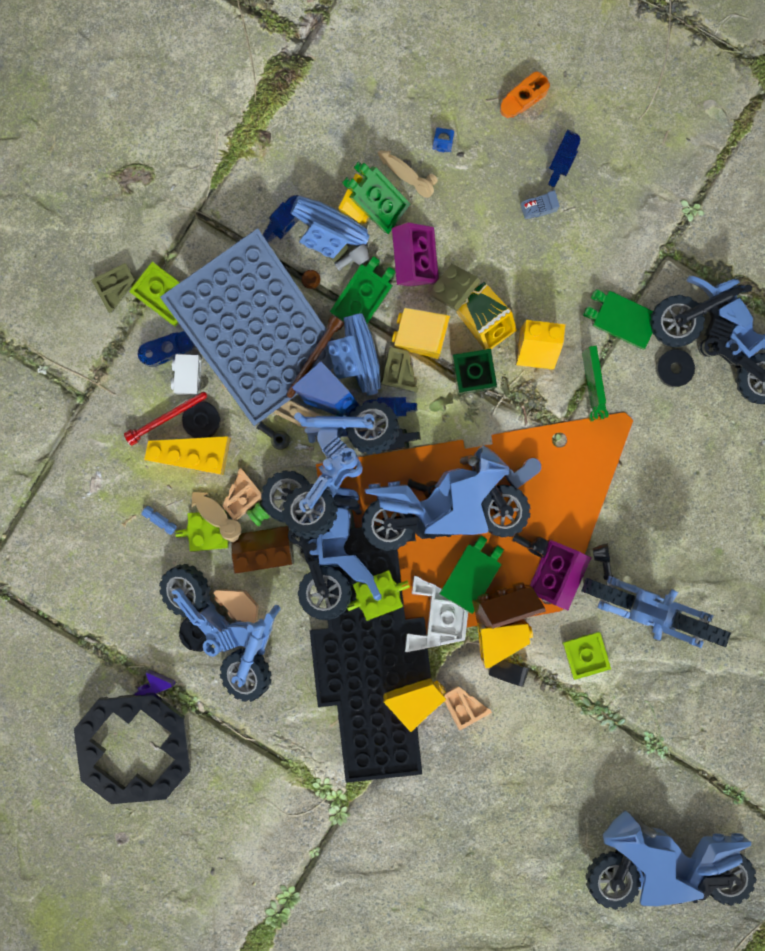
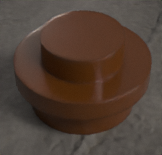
[302,270,321,289]

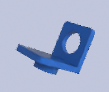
[432,128,454,153]

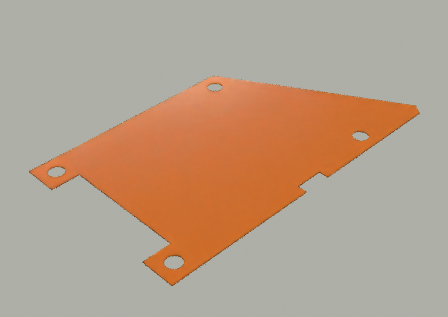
[316,412,633,634]

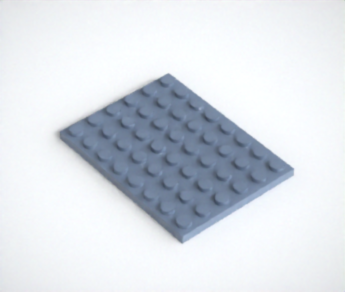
[160,228,334,426]

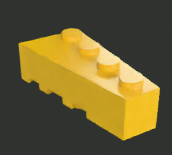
[144,436,231,475]

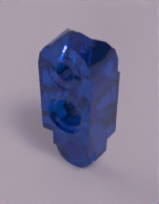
[548,129,581,188]
[262,195,299,243]
[137,331,195,367]
[362,397,418,419]

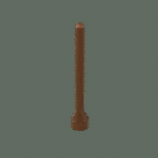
[286,315,344,398]

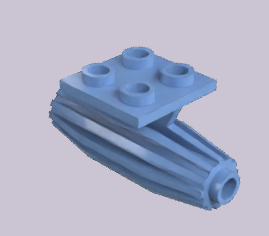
[291,196,370,258]
[327,313,381,396]

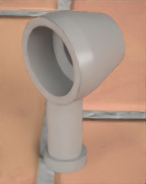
[334,244,370,271]

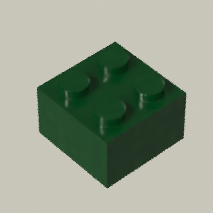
[451,349,497,395]

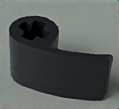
[489,660,529,687]

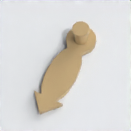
[377,150,438,198]
[191,492,242,542]

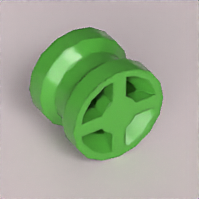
[246,502,270,526]

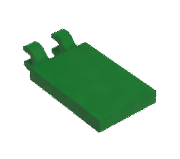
[342,161,411,234]
[329,256,396,324]
[583,289,653,350]
[582,345,609,422]
[439,536,504,614]

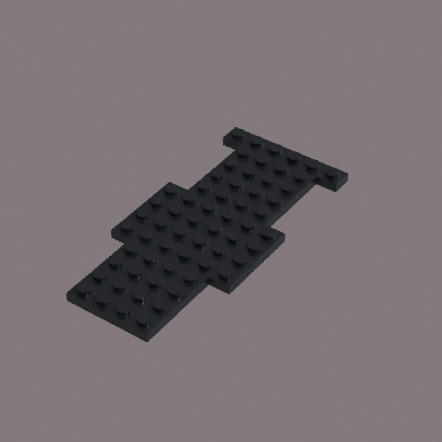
[299,525,431,783]

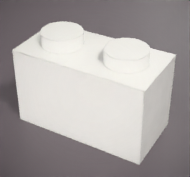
[171,354,202,395]

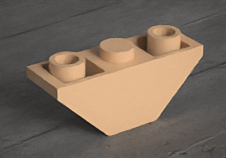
[213,589,258,623]

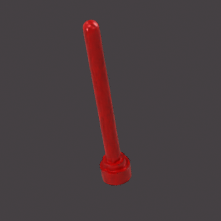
[124,392,207,446]

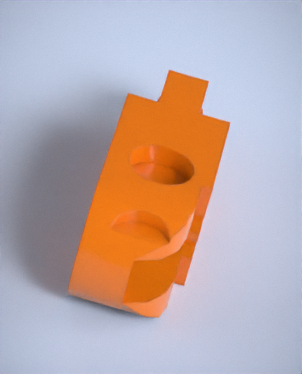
[500,71,550,118]

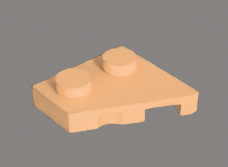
[222,468,262,521]
[444,686,492,730]

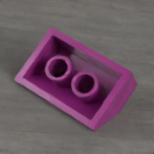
[392,222,439,286]
[530,540,591,611]

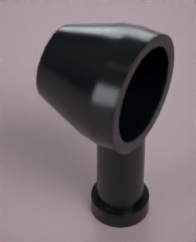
[256,421,290,450]
[407,479,437,498]
[512,533,548,558]
[593,543,613,580]

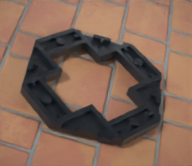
[74,693,191,804]

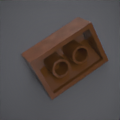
[231,526,294,574]
[472,583,546,629]

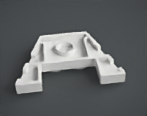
[405,576,468,652]

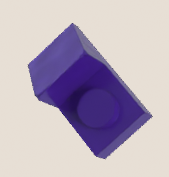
[134,670,176,696]

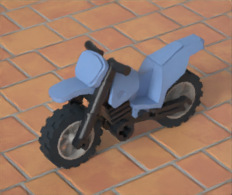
[650,276,765,404]
[261,465,382,620]

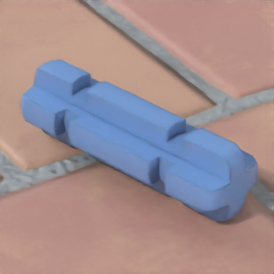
[141,506,177,535]

